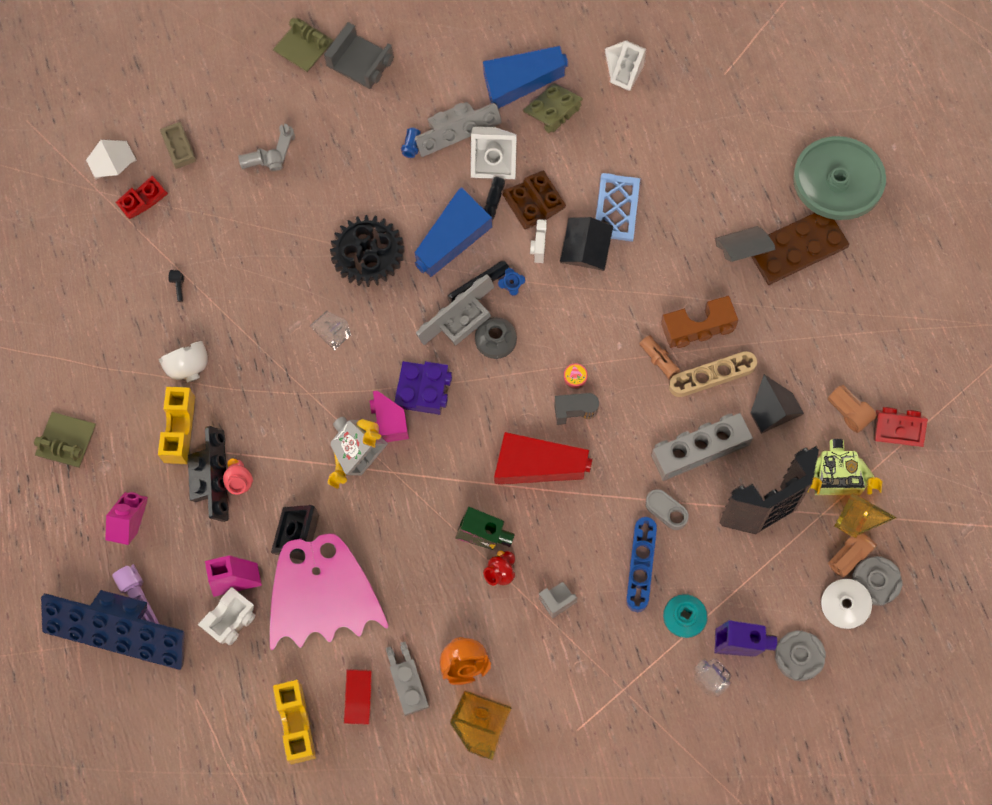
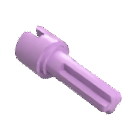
[112,564,159,624]

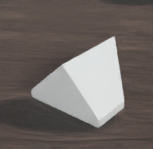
[605,41,646,91]
[86,140,136,179]

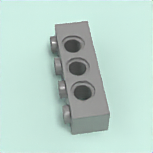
[651,413,753,481]

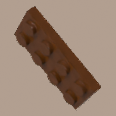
[751,213,850,286]

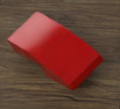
[115,176,169,219]
[344,669,372,725]

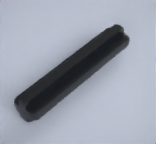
[448,261,509,302]

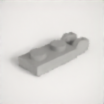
[386,641,429,716]

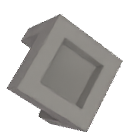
[539,582,577,619]

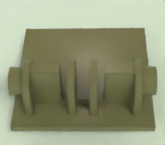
[273,18,334,72]
[523,83,583,133]
[34,412,96,468]

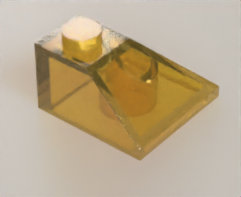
[450,691,512,760]

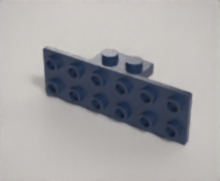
[41,590,185,670]

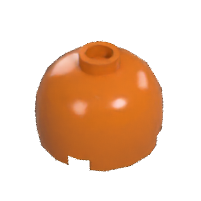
[440,637,491,685]

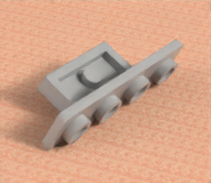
[415,102,501,157]
[416,274,494,346]

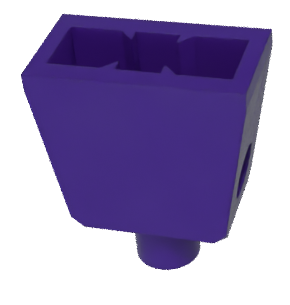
[715,620,777,657]

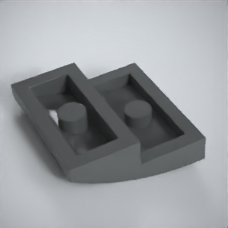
[715,226,776,262]

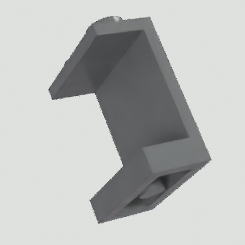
[324,22,394,89]

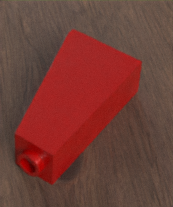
[494,432,593,485]

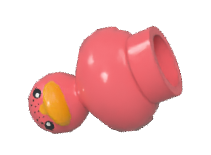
[223,458,253,495]

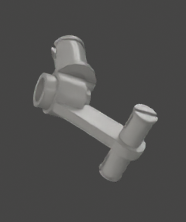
[238,124,295,171]

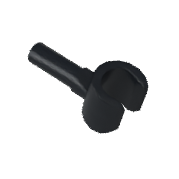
[168,270,184,302]

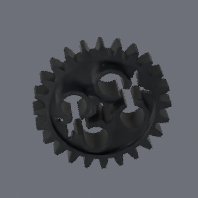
[330,215,405,287]

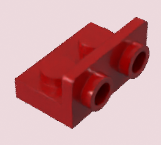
[874,407,928,447]

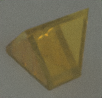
[834,493,897,538]

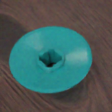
[663,594,708,638]

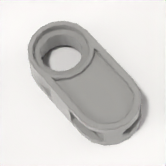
[645,489,689,530]

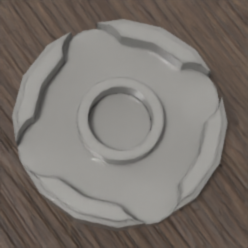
[852,556,902,606]
[775,630,826,681]

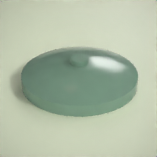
[793,136,886,220]

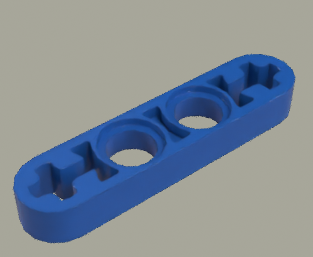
[626,517,657,612]

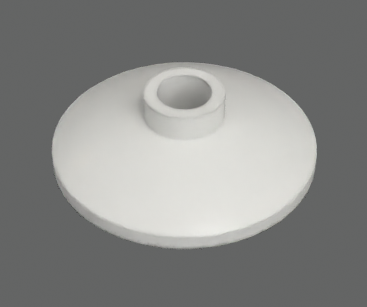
[821,579,872,629]

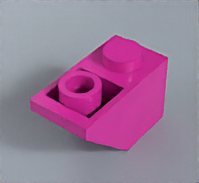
[370,391,409,442]
[105,492,148,545]
[205,555,262,597]

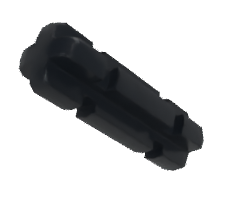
[484,177,505,220]

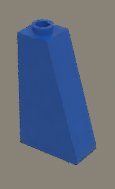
[483,46,568,109]
[415,187,492,277]

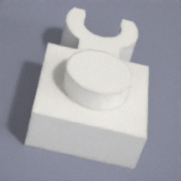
[530,220,547,263]

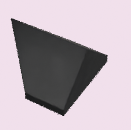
[750,374,804,434]

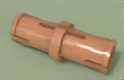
[640,335,680,380]

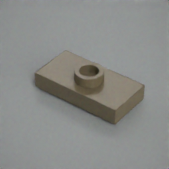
[160,122,196,169]

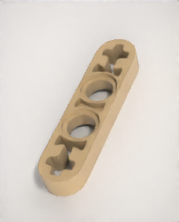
[669,351,757,397]

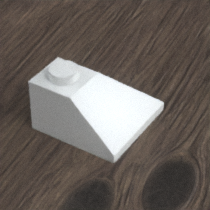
[471,127,517,179]

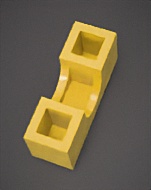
[158,387,195,464]
[273,680,316,765]

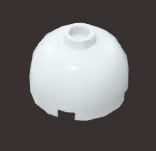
[158,341,208,383]

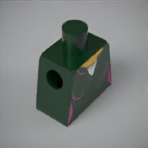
[455,506,515,550]

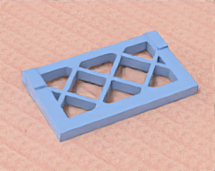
[596,173,640,242]

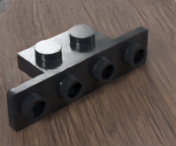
[188,426,229,522]

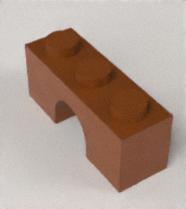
[661,295,738,348]

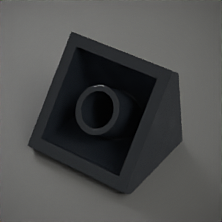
[560,217,613,271]
[271,505,320,560]

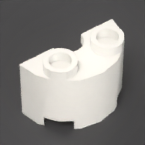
[198,587,255,645]

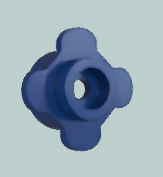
[498,268,525,296]

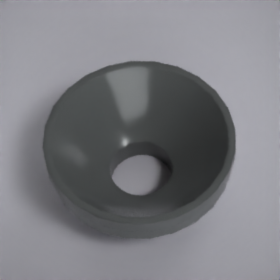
[475,317,517,359]

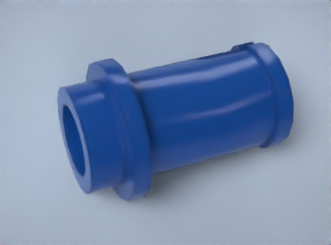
[401,128,421,158]

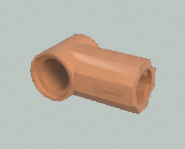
[827,385,877,433]
[828,528,877,578]

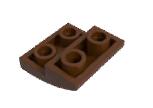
[502,170,566,230]

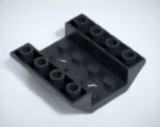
[719,446,819,535]

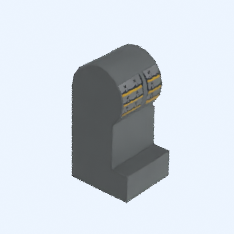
[554,393,599,425]

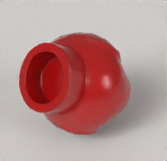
[483,550,515,586]

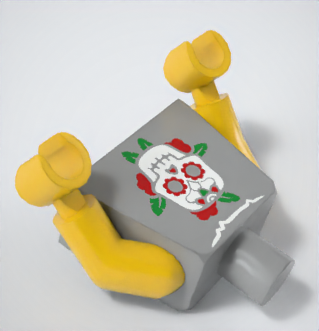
[328,417,388,489]

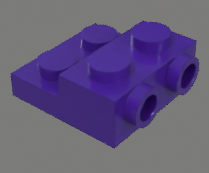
[394,361,452,415]

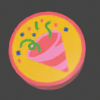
[564,364,587,388]

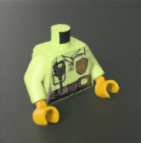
[807,439,883,495]

